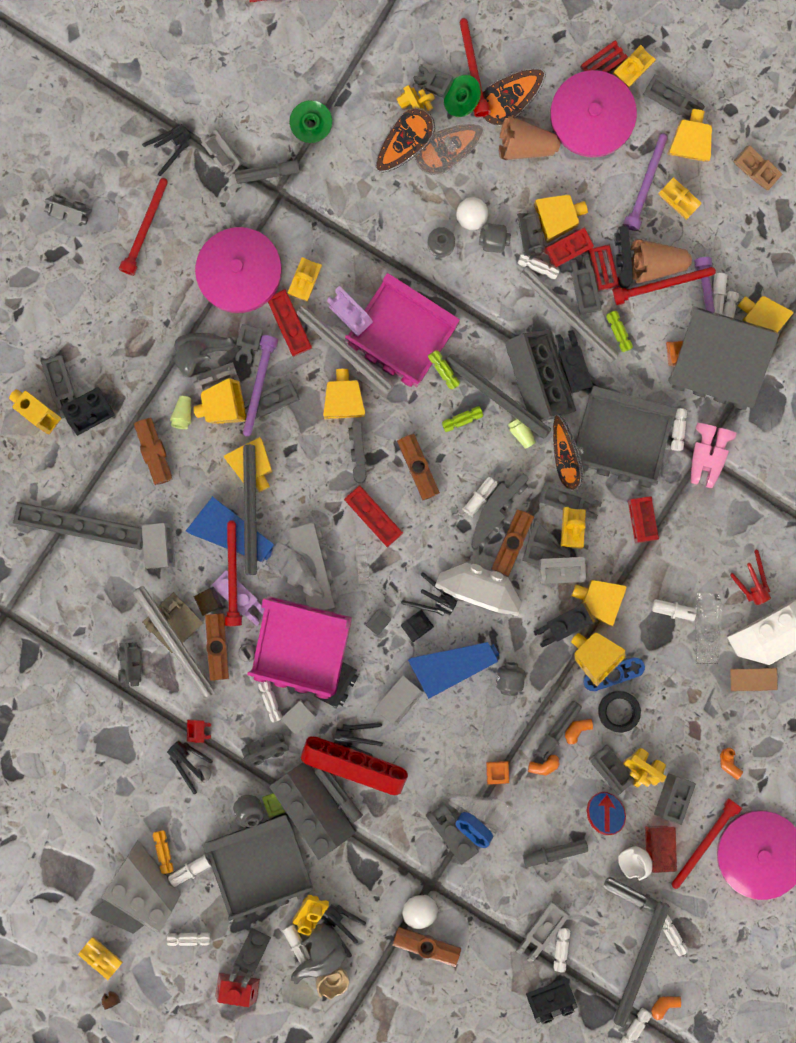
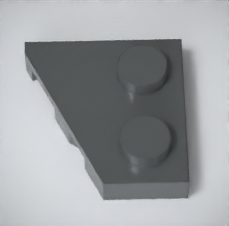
[522,521,571,566]
[90,900,144,934]

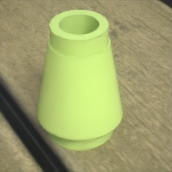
[170,396,192,430]
[508,418,536,449]

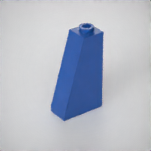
[186,496,276,563]
[408,642,500,699]

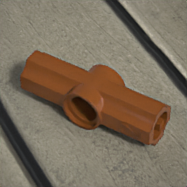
[134,418,173,486]
[397,434,440,501]
[491,509,534,577]
[205,613,229,681]
[392,926,461,967]

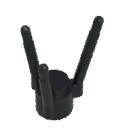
[142,124,191,176]
[401,572,458,616]
[334,723,383,756]
[167,740,213,794]
[321,904,366,958]

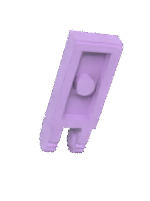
[211,570,265,626]

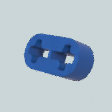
[456,812,493,848]

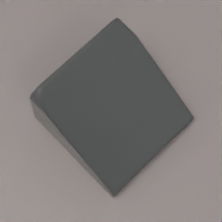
[366,609,391,635]

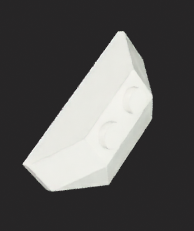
[435,563,521,616]
[727,599,796,665]

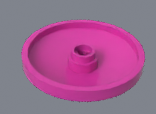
[550,70,637,157]
[195,227,282,313]
[717,810,796,900]

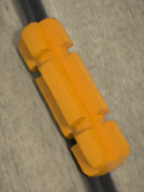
[153,830,174,874]

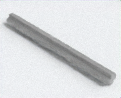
[520,267,618,363]
[296,306,393,394]
[133,586,214,698]

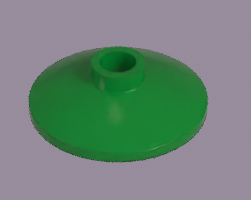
[444,75,481,117]
[289,100,332,143]

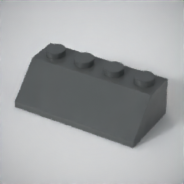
[505,329,576,422]
[269,762,356,860]

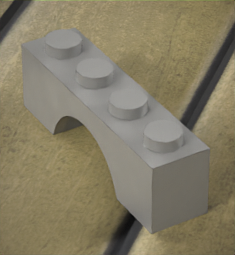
[288,523,338,610]

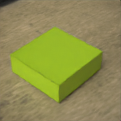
[262,793,286,818]

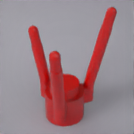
[730,549,771,605]

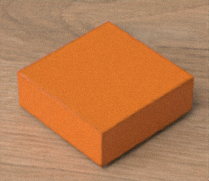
[486,761,509,784]

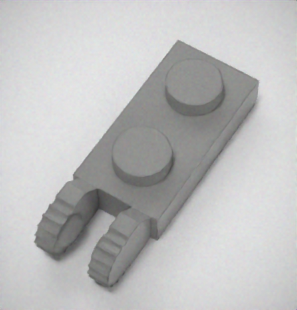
[516,901,570,963]

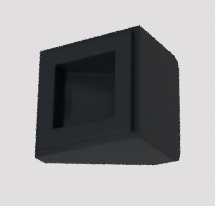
[401,609,434,642]

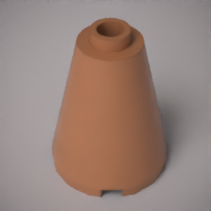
[499,116,560,160]
[630,239,692,283]

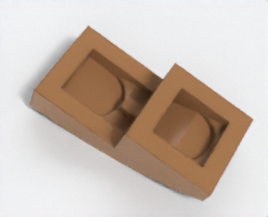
[733,145,783,191]
[730,668,778,691]

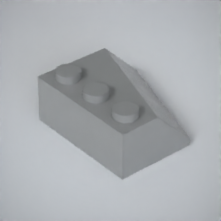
[101,840,181,933]

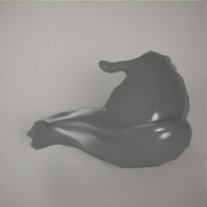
[174,333,236,378]
[291,923,346,984]

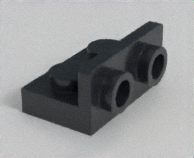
[61,387,115,436]
[314,662,359,709]
[526,978,578,1024]

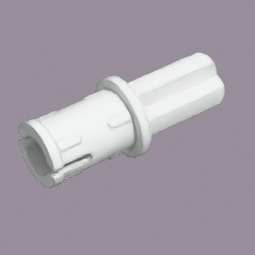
[712,273,728,315]
[462,477,498,518]
[652,599,697,622]
[168,854,211,887]
[282,924,311,964]

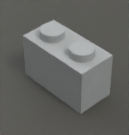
[281,699,317,735]

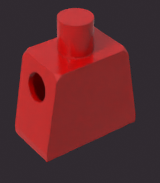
[215,973,260,1007]

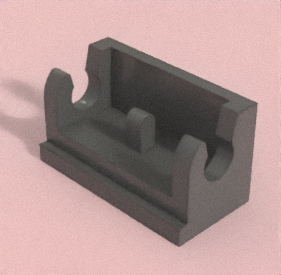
[588,745,635,795]
[654,773,696,825]

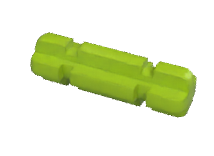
[606,311,633,352]
[428,350,460,389]
[442,406,483,432]

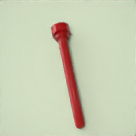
[459,18,491,117]
[118,178,168,276]
[612,267,716,306]
[225,520,242,626]
[672,798,743,889]

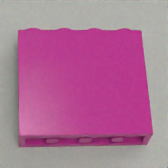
[345,273,460,387]
[247,596,352,699]

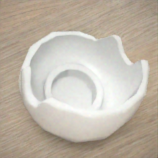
[456,197,489,230]
[618,846,653,880]
[402,895,438,929]

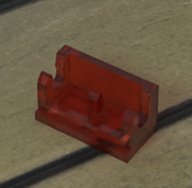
[645,826,677,873]

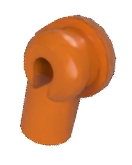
[565,719,593,745]
[720,748,743,780]
[528,755,560,776]
[651,996,681,1020]

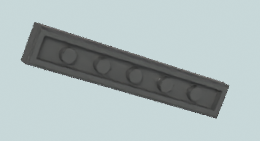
[13,502,143,550]

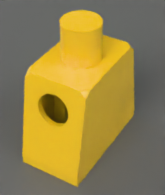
[667,109,712,162]
[534,195,588,243]
[737,296,794,332]
[323,369,365,419]
[194,378,246,424]
[9,389,61,435]
[224,437,273,493]
[571,580,627,626]
[571,632,625,686]

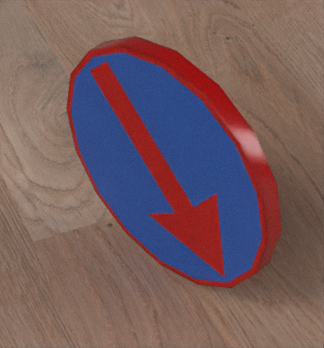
[586,792,626,836]

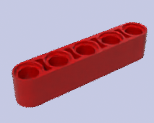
[301,736,408,796]

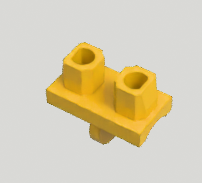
[613,45,656,88]
[396,85,435,113]
[658,177,702,220]
[288,257,322,302]
[561,507,586,549]
[623,748,667,787]
[292,894,329,936]
[78,937,123,980]

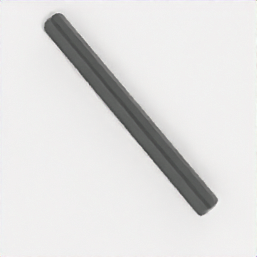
[445,354,551,439]
[243,444,257,575]
[614,901,670,1027]

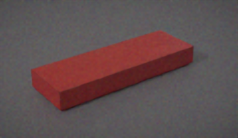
[268,289,312,357]
[344,485,403,548]

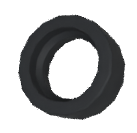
[598,691,641,733]

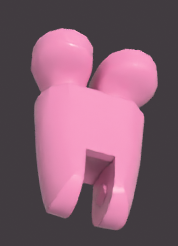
[691,423,737,488]

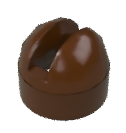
[101,991,121,1010]

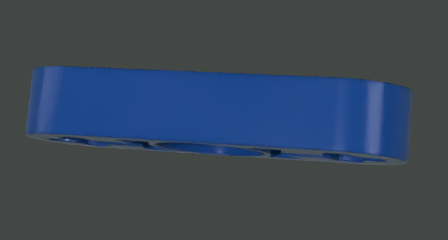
[583,657,645,691]

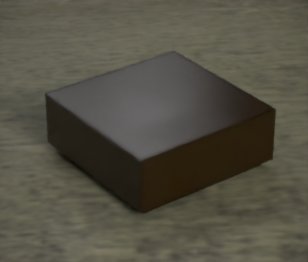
[193,587,222,616]

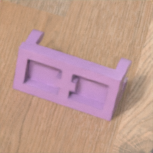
[327,286,373,336]

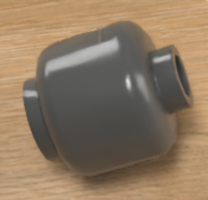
[479,223,511,253]
[427,227,455,258]
[496,662,525,696]
[233,795,264,828]

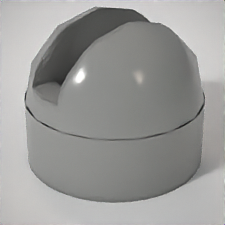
[238,644,256,662]
[193,765,211,783]

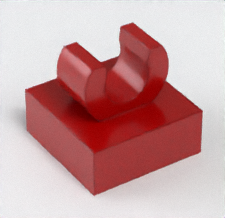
[187,719,211,743]

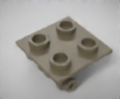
[142,592,203,653]

